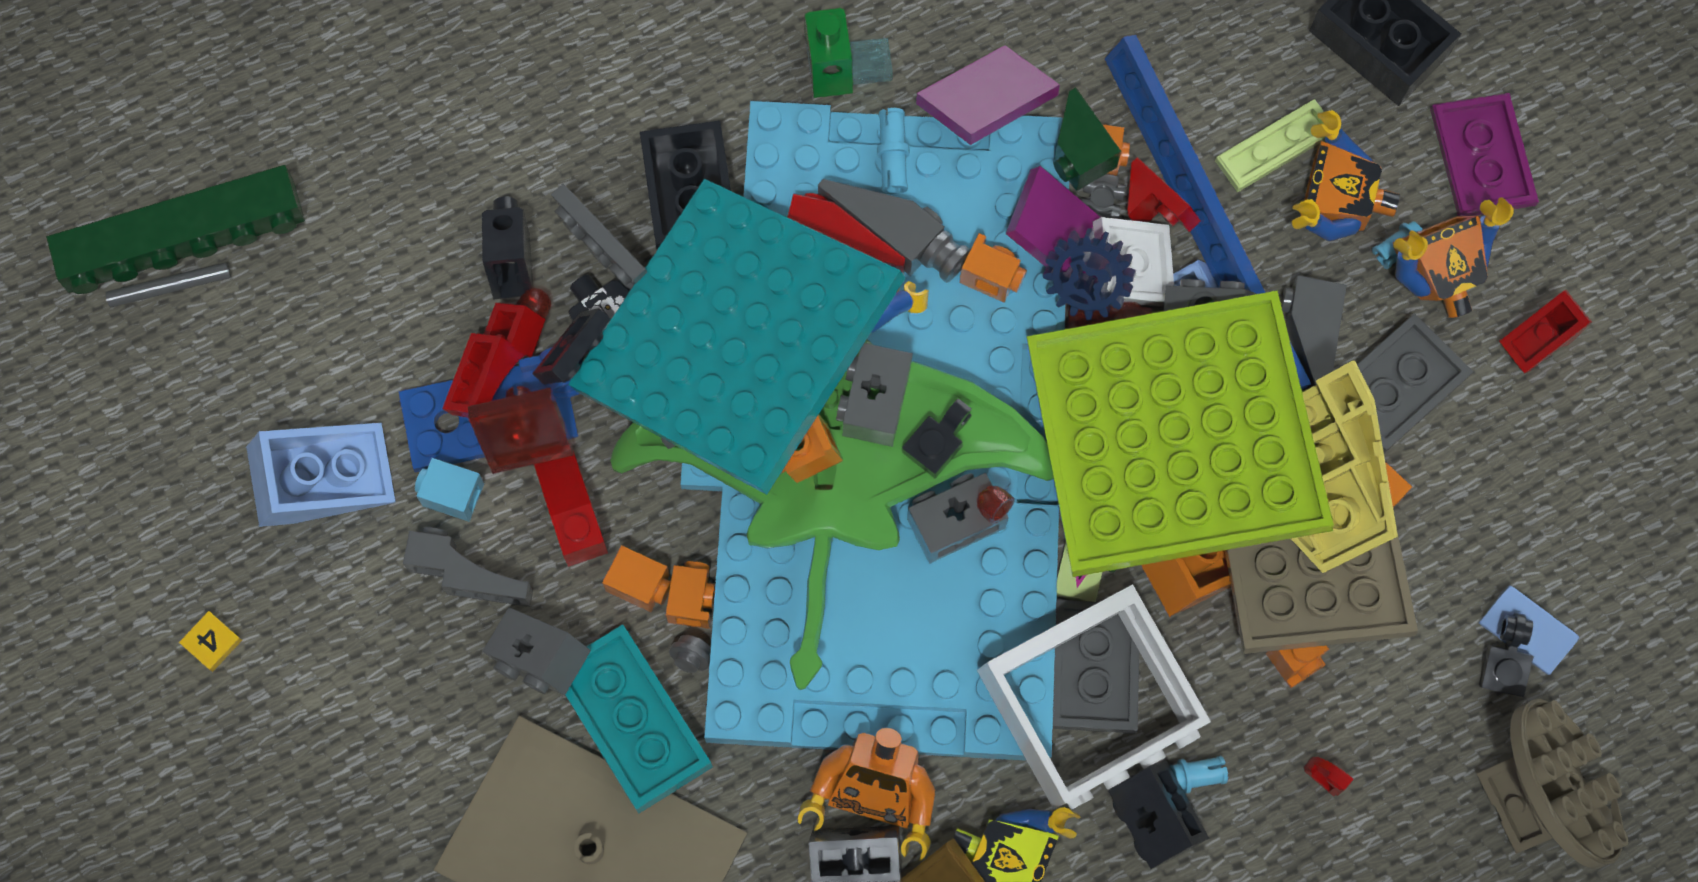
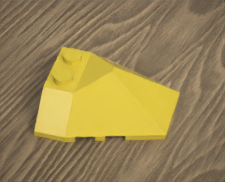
[1291,360,1398,573]

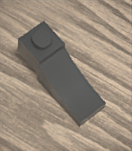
[403,527,533,607]

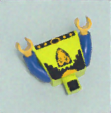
[953,807,1080,882]

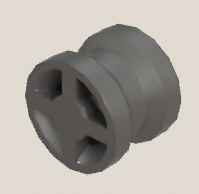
[920,230,971,283]

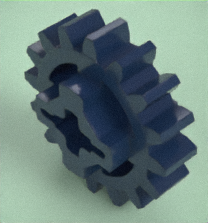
[1043,228,1136,320]

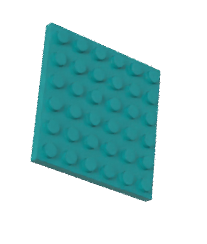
[568,179,906,495]

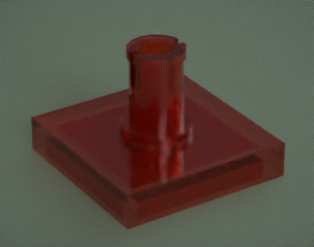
[468,386,574,474]

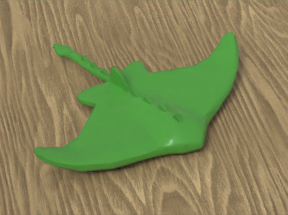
[610,339,1054,690]

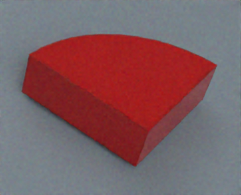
[1303,756,1354,796]

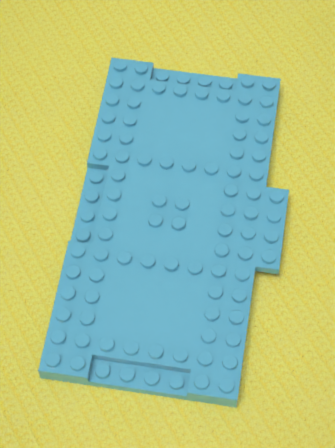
[681,101,1069,761]

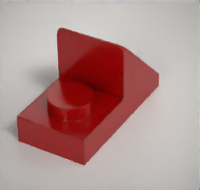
[1128,157,1201,232]
[1499,290,1592,374]

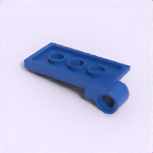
[399,347,583,473]

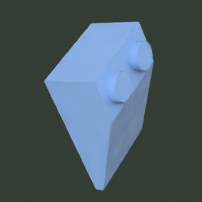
[246,423,395,527]

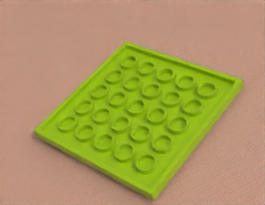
[1027,290,1334,577]

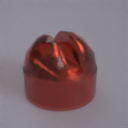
[515,288,551,319]
[977,486,1015,524]

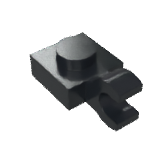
[902,398,972,479]

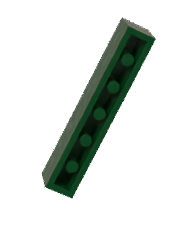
[46,165,305,294]

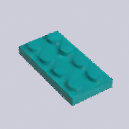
[565,625,713,814]

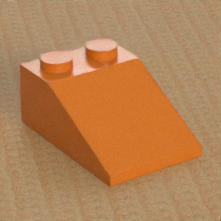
[1141,550,1231,617]

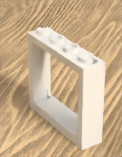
[977,584,1211,810]

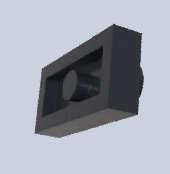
[532,308,611,385]

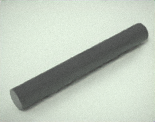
[106,262,231,308]

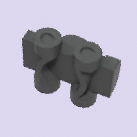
[1081,174,1126,219]

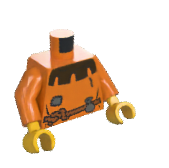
[798,728,935,860]

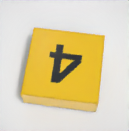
[179,611,242,672]

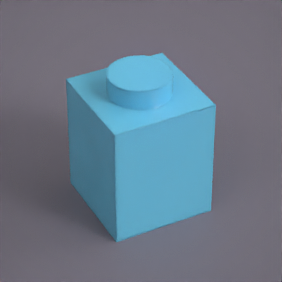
[415,458,484,522]

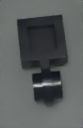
[1479,612,1534,697]

